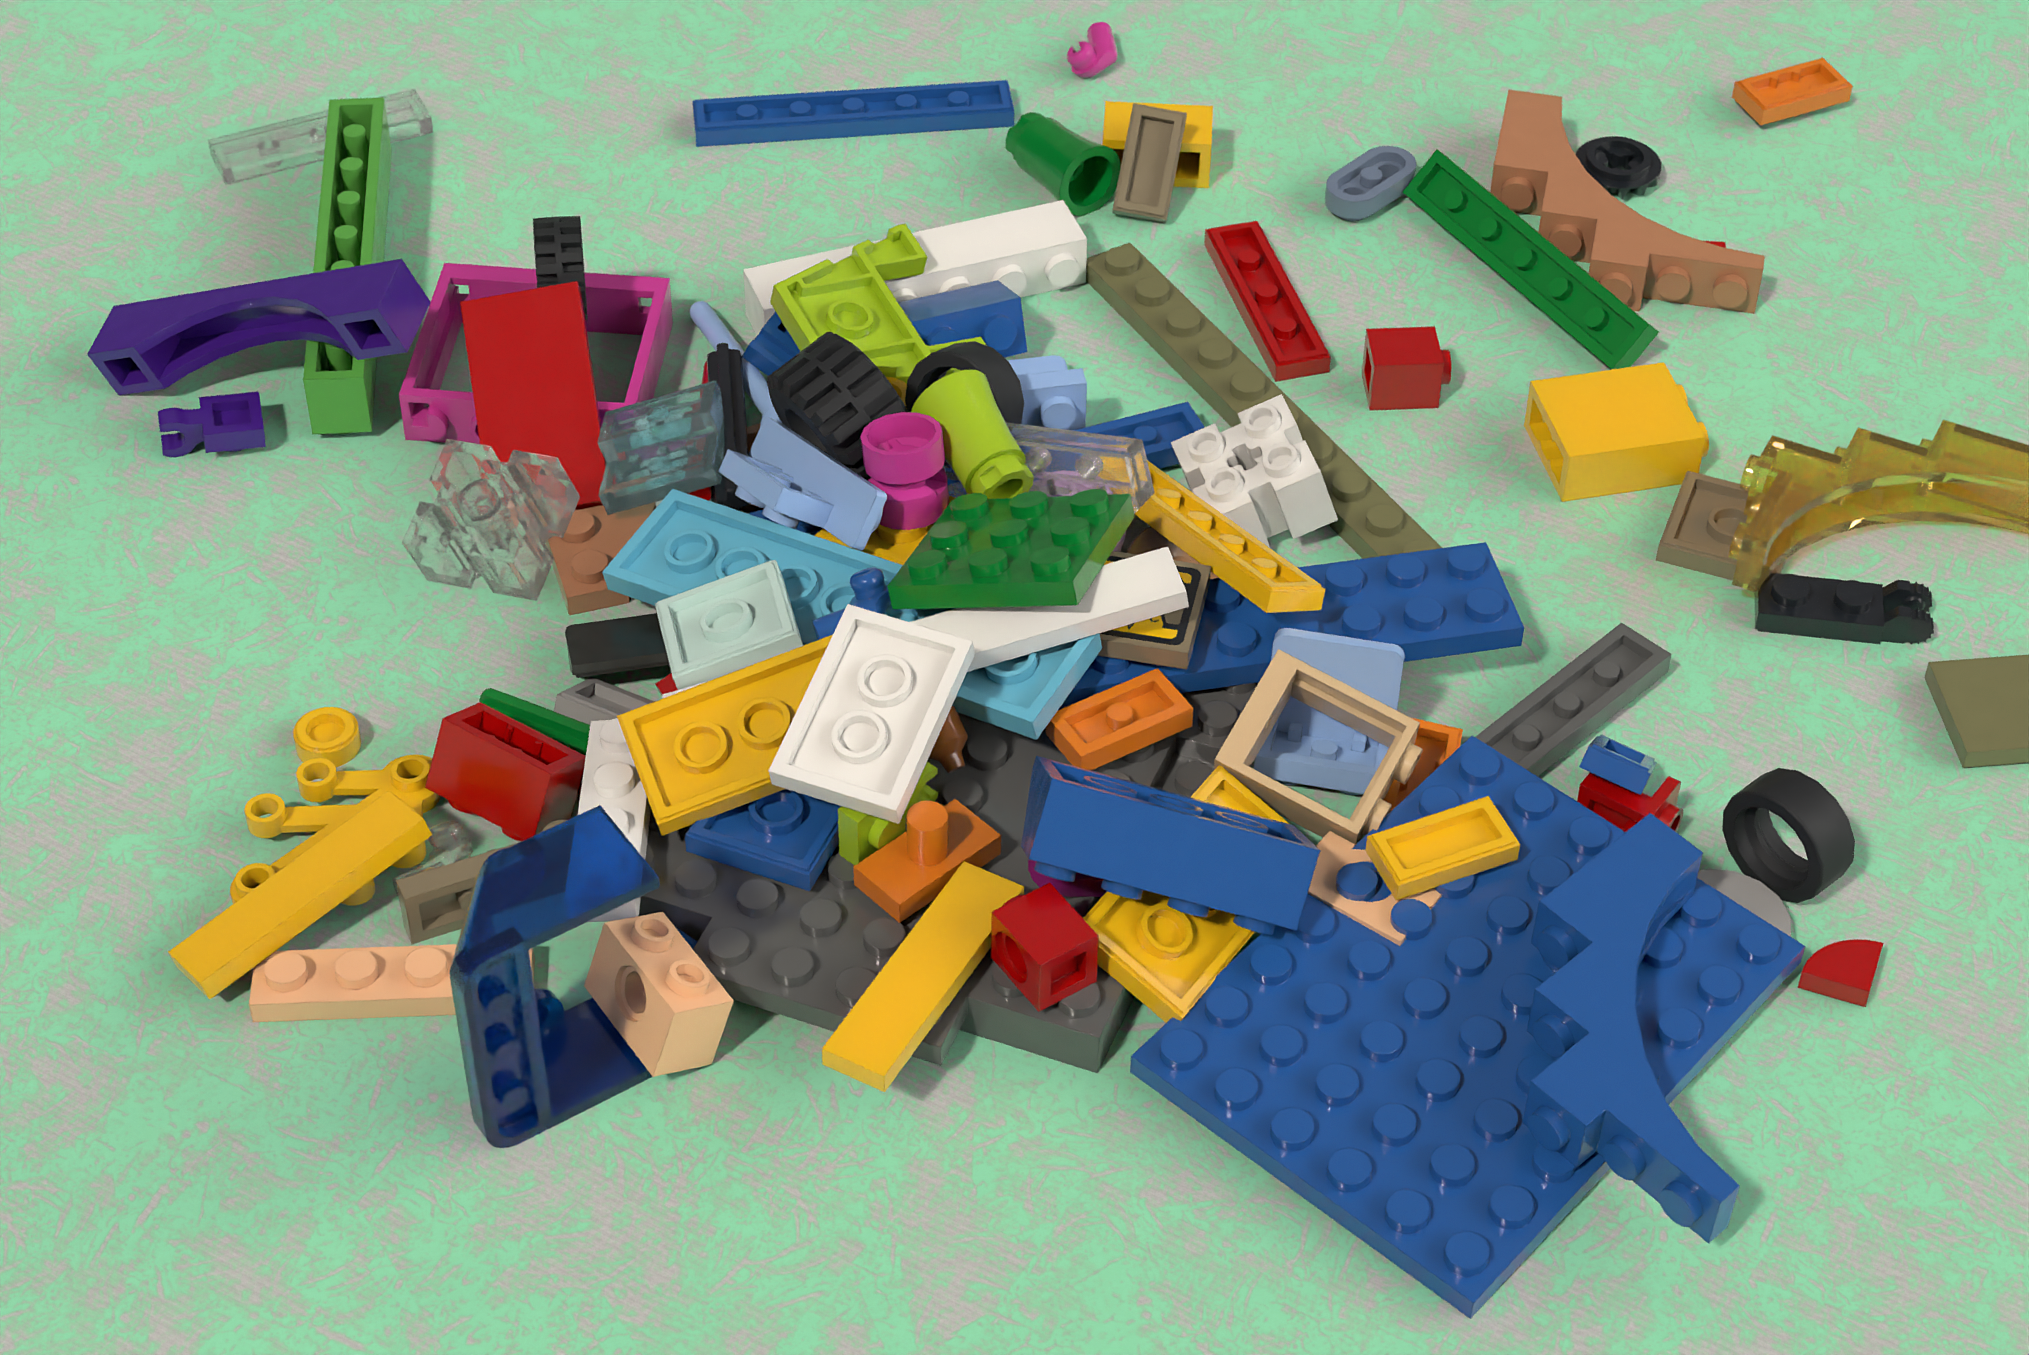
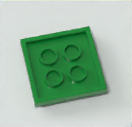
[887,489,1135,609]

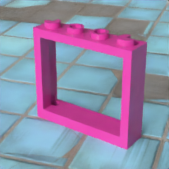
[399,263,673,457]

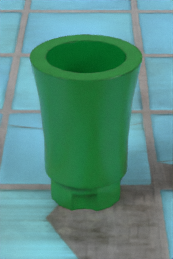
[1005,112,1121,216]

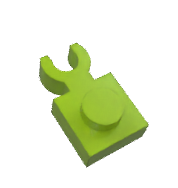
[838,762,938,866]

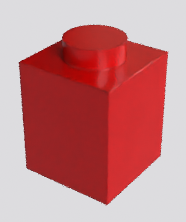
[1361,326,1451,411]

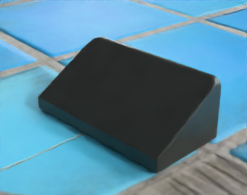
[565,613,670,678]

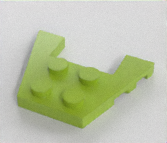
[770,223,987,383]

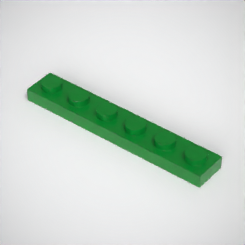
[1403,149,1659,369]

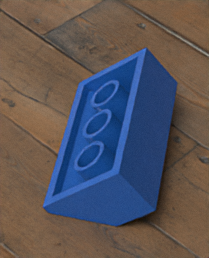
[1021,756,1320,935]

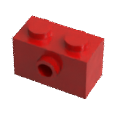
[425,702,586,841]

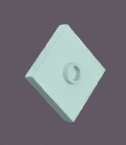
[655,560,803,690]

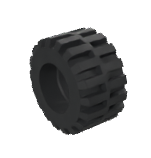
[767,332,909,480]

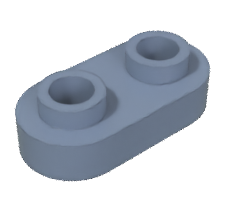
[1325,146,1416,221]

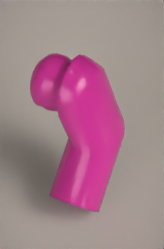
[1067,22,1118,78]

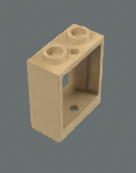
[1214,649,1423,844]

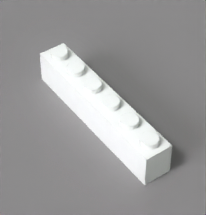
[743,200,1087,336]

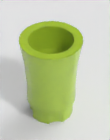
[911,369,1034,499]

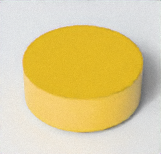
[293,707,361,767]

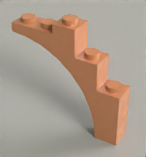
[1490,90,1765,314]

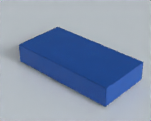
[1579,734,1657,795]

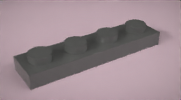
[1475,623,1672,777]

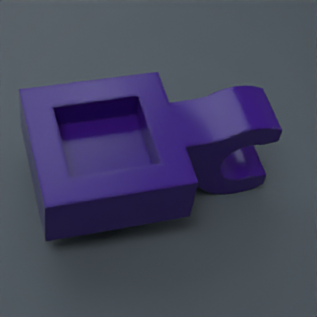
[158,391,266,457]

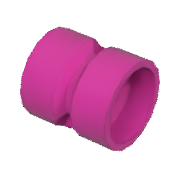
[860,412,950,530]

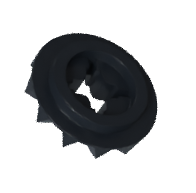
[1576,136,1662,199]

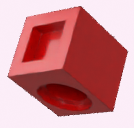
[991,882,1099,1012]

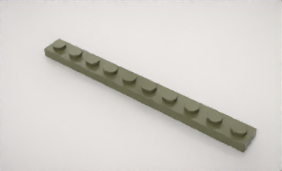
[1086,242,1442,559]

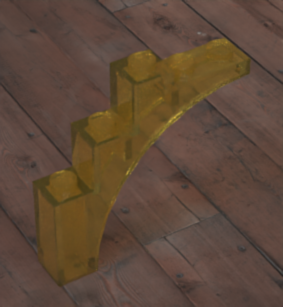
[1728,419,2029,592]

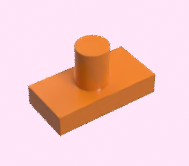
[853,799,1001,923]

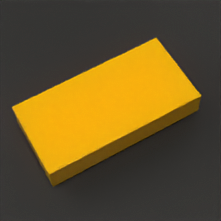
[1365,796,1520,900]

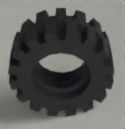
[533,216,588,320]

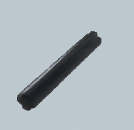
[707,343,750,512]

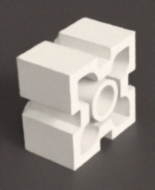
[1171,394,1338,548]

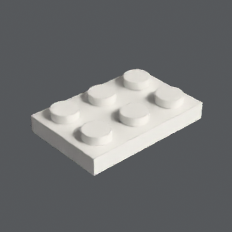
[768,604,975,824]

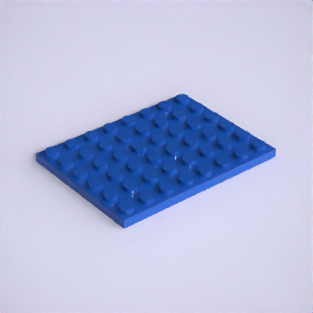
[1130,735,1805,1319]

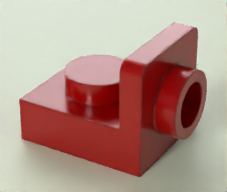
[1577,772,1683,832]

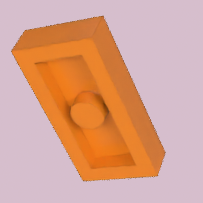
[1046,668,1194,770]

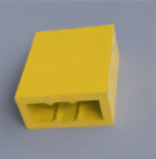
[1524,362,1709,502]

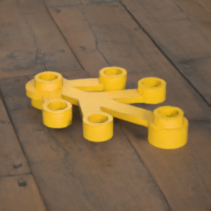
[230,755,440,906]

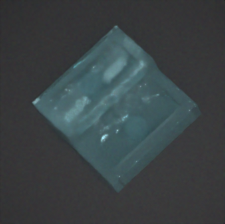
[597,380,725,515]

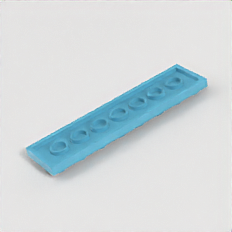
[602,489,1102,740]

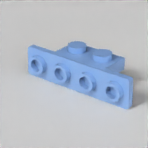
[718,417,887,551]

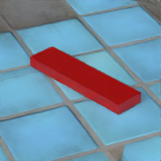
[1204,221,1331,382]

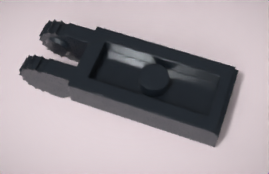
[1754,571,1934,645]

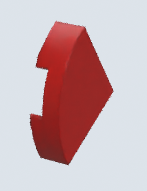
[1797,939,1884,1007]

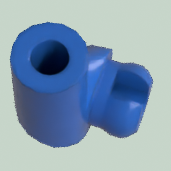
[811,567,891,640]

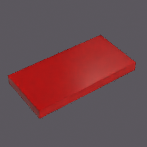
[460,281,613,528]

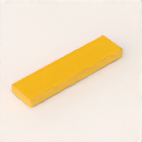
[168,790,432,1000]
[822,861,1024,1092]

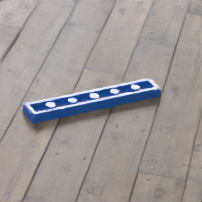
[692,80,1014,147]

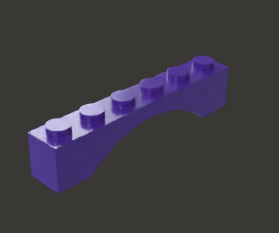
[87,259,431,396]

